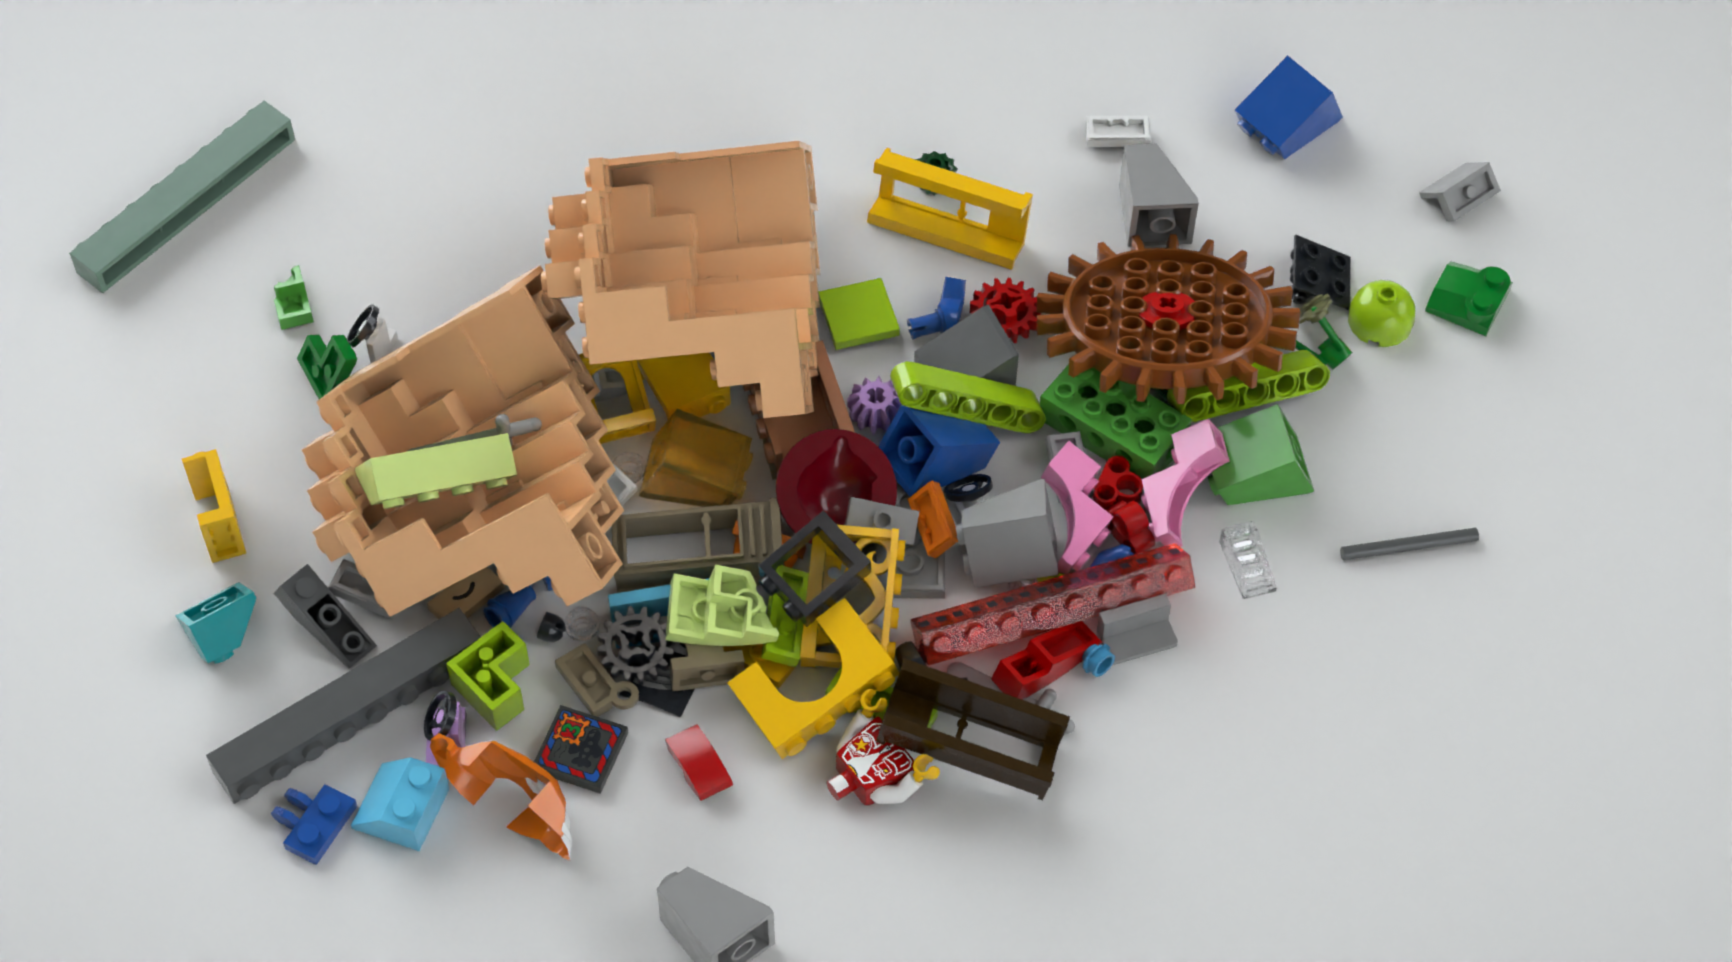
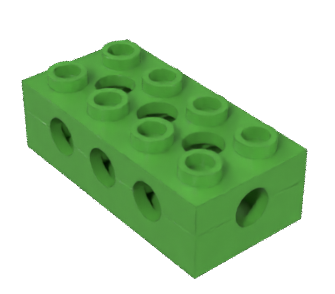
[1040,364,1192,479]

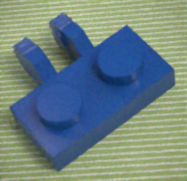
[271,784,357,865]

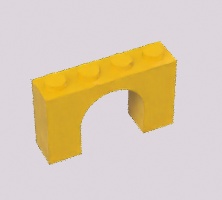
[727,597,899,759]

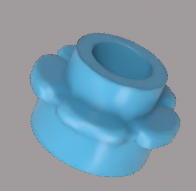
[1082,644,1115,677]

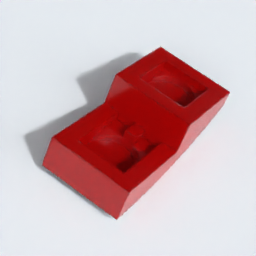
[665,724,733,801]

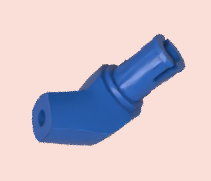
[907,277,966,340]

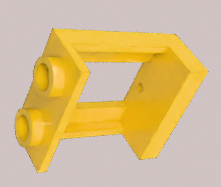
[579,353,656,444]
[181,449,247,563]

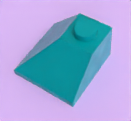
[175,582,257,664]

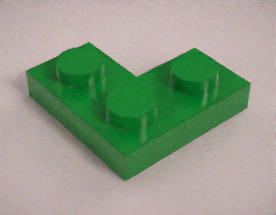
[297,335,358,399]

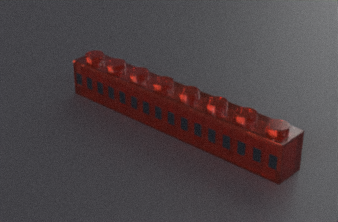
[910,543,1196,666]

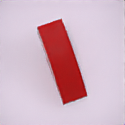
[991,618,1102,700]

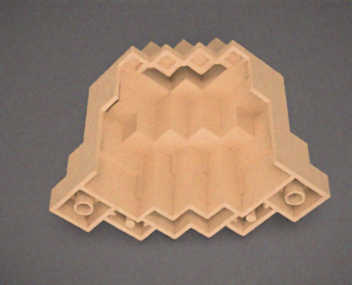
[541,141,821,418]
[302,265,624,617]

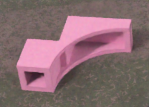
[1141,419,1230,550]
[1041,441,1113,574]

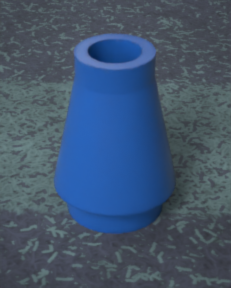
[483,585,536,628]

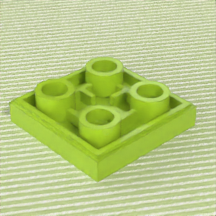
[818,278,900,350]

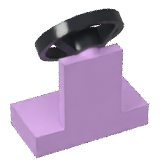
[424,690,467,779]

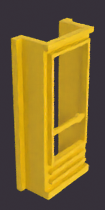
[867,147,1033,270]

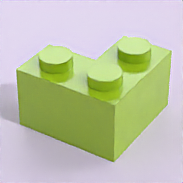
[446,621,530,731]

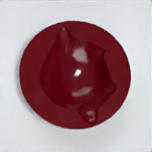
[776,429,897,545]

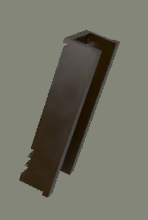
[876,658,1070,801]

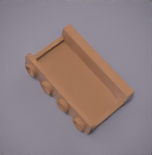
[742,340,855,474]

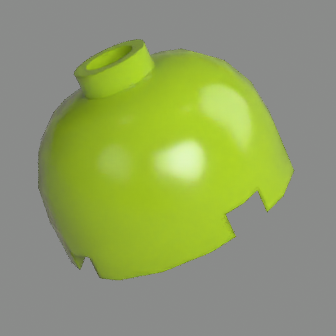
[1348,280,1415,347]

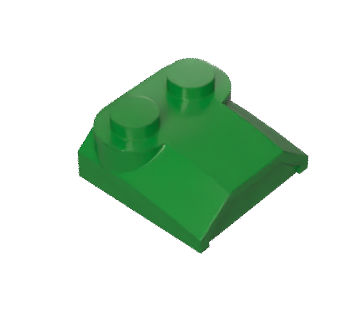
[1425,261,1513,336]

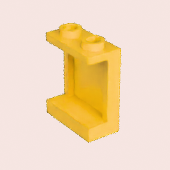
[637,353,731,430]

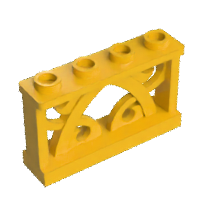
[800,525,906,668]

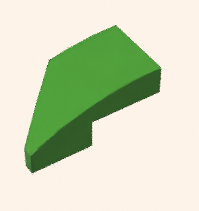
[274,265,314,330]

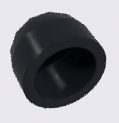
[537,611,566,643]

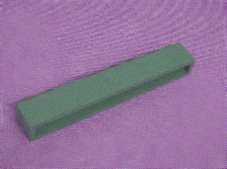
[69,100,295,293]

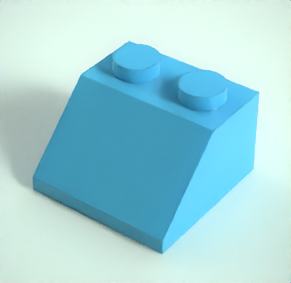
[351,757,450,851]

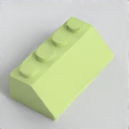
[355,433,517,509]

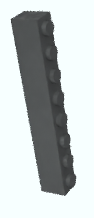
[206,608,481,804]

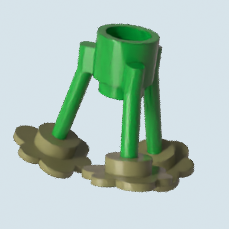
[1296,294,1353,370]

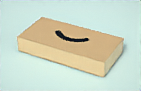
[427,567,505,619]

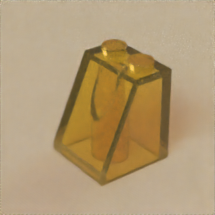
[639,409,753,507]

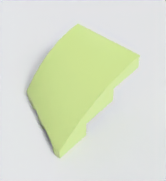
[665,564,779,646]

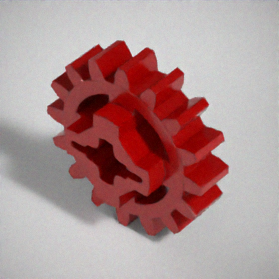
[969,277,1041,344]

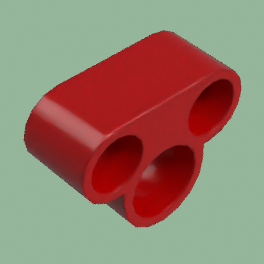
[1093,456,1143,510]
[1106,500,1155,557]

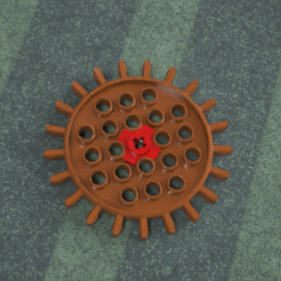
[1036,234,1300,404]

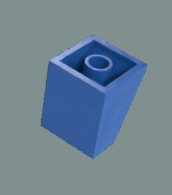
[1235,55,1343,160]
[878,404,1000,497]

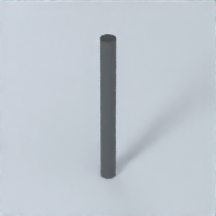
[1340,527,1479,561]

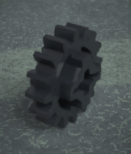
[597,606,675,685]

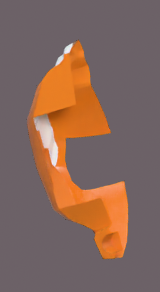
[430,733,573,860]

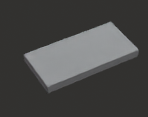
[875,481,945,599]

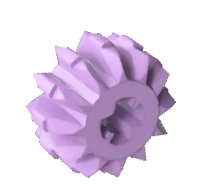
[847,376,901,435]

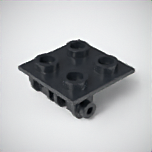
[1290,234,1351,310]

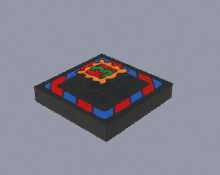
[534,705,629,794]

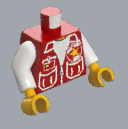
[826,689,940,806]

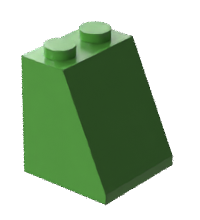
[1208,404,1314,505]

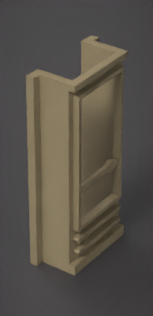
[612,497,785,593]

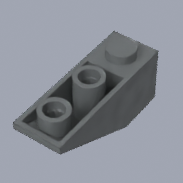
[273,564,377,668]

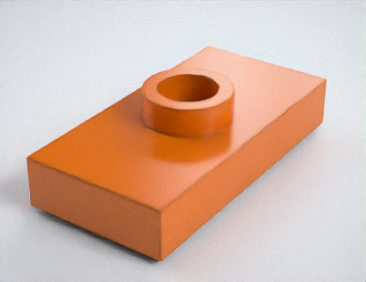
[907,480,958,558]

